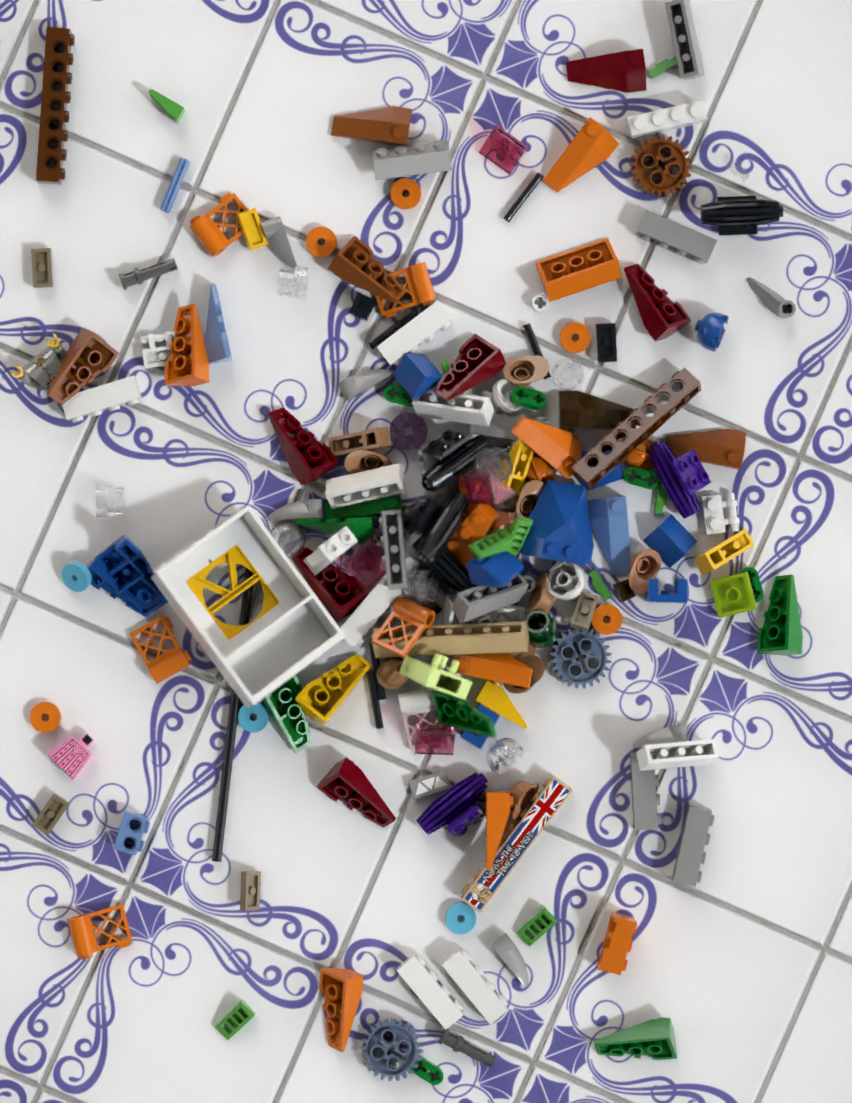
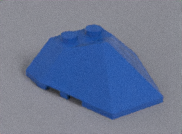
[518,480,594,564]
[86,535,168,617]

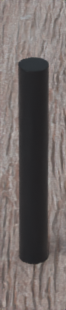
[503,172,544,222]
[368,310,418,350]
[523,323,551,379]
[369,643,386,700]
[367,671,384,729]

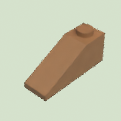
[328,427,392,456]

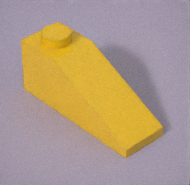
[492,438,534,496]
[693,528,755,575]
[475,680,527,729]

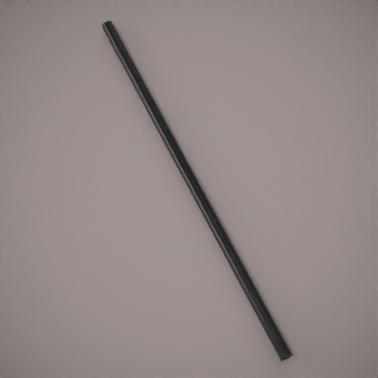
[212,568,253,862]

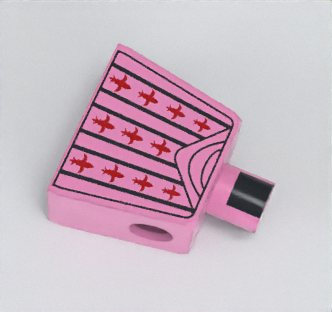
[47,733,95,780]

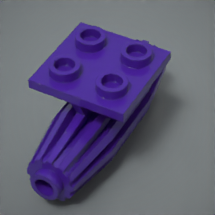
[648,440,711,519]
[416,772,488,837]

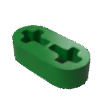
[384,385,413,407]
[509,386,547,410]
[623,467,659,489]
[741,567,764,603]
[411,1056,443,1085]

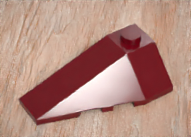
[565,49,646,93]
[624,264,692,341]
[433,334,506,401]
[268,407,339,486]
[291,547,370,622]
[317,757,396,828]

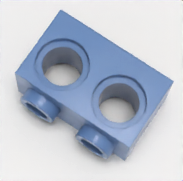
[113,810,150,855]

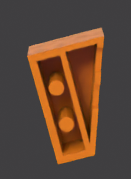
[446,500,498,568]
[597,911,637,975]

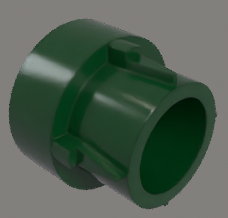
[525,610,558,648]

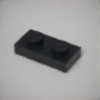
[596,323,617,363]

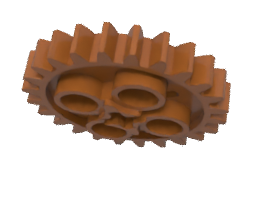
[629,135,692,198]

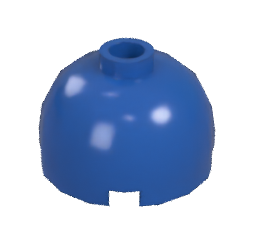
[695,312,729,352]

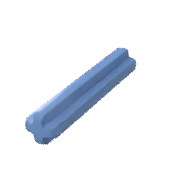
[160,158,190,213]

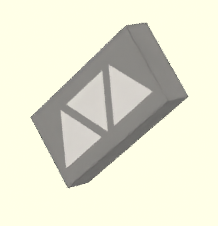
[409,769,451,800]

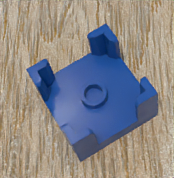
[645,579,688,603]
[460,703,500,749]

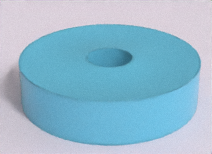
[61,561,92,592]
[238,702,269,733]
[446,903,476,934]

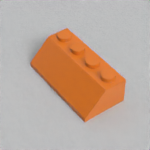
[535,238,622,302]

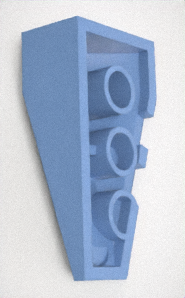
[205,283,232,365]
[587,496,631,575]

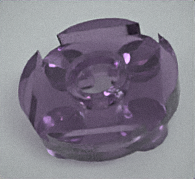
[390,412,427,450]

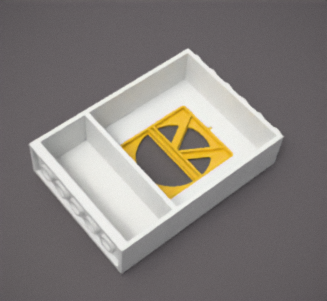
[151,505,346,709]

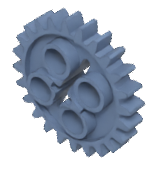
[549,629,612,689]
[361,1018,423,1081]

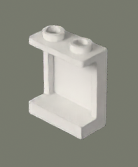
[303,527,358,575]

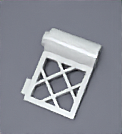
[398,688,450,750]

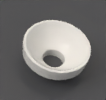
[491,379,520,413]

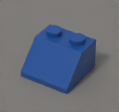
[466,549,523,588]

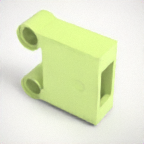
[399,654,472,700]

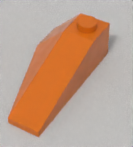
[164,303,209,386]
[511,416,582,479]

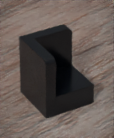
[349,292,376,321]

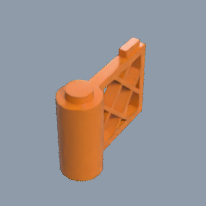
[189,193,247,258]
[375,262,436,319]
[371,597,435,658]
[129,615,192,684]
[67,904,133,960]

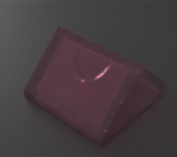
[479,124,528,175]
[464,474,516,504]
[341,538,386,588]
[415,724,455,755]

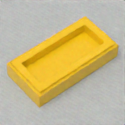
[237,208,268,251]

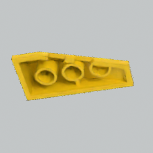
[295,653,372,728]

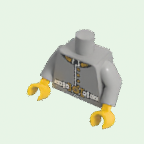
[9,333,67,390]

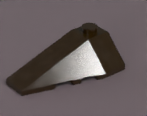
[559,391,636,429]

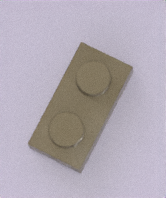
[31,248,53,288]
[570,592,599,632]
[32,793,70,836]
[240,871,261,911]

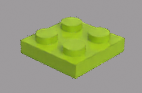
[710,572,757,618]

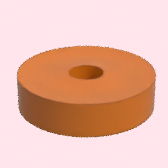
[390,178,421,210]
[306,226,337,258]
[560,322,591,354]
[591,604,622,635]
[30,702,62,733]

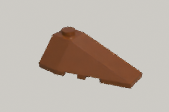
[331,106,413,146]
[327,236,406,303]
[46,328,120,405]
[666,428,746,470]

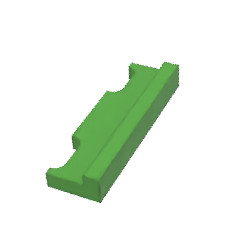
[647,55,678,79]
[653,481,667,515]
[587,569,613,602]

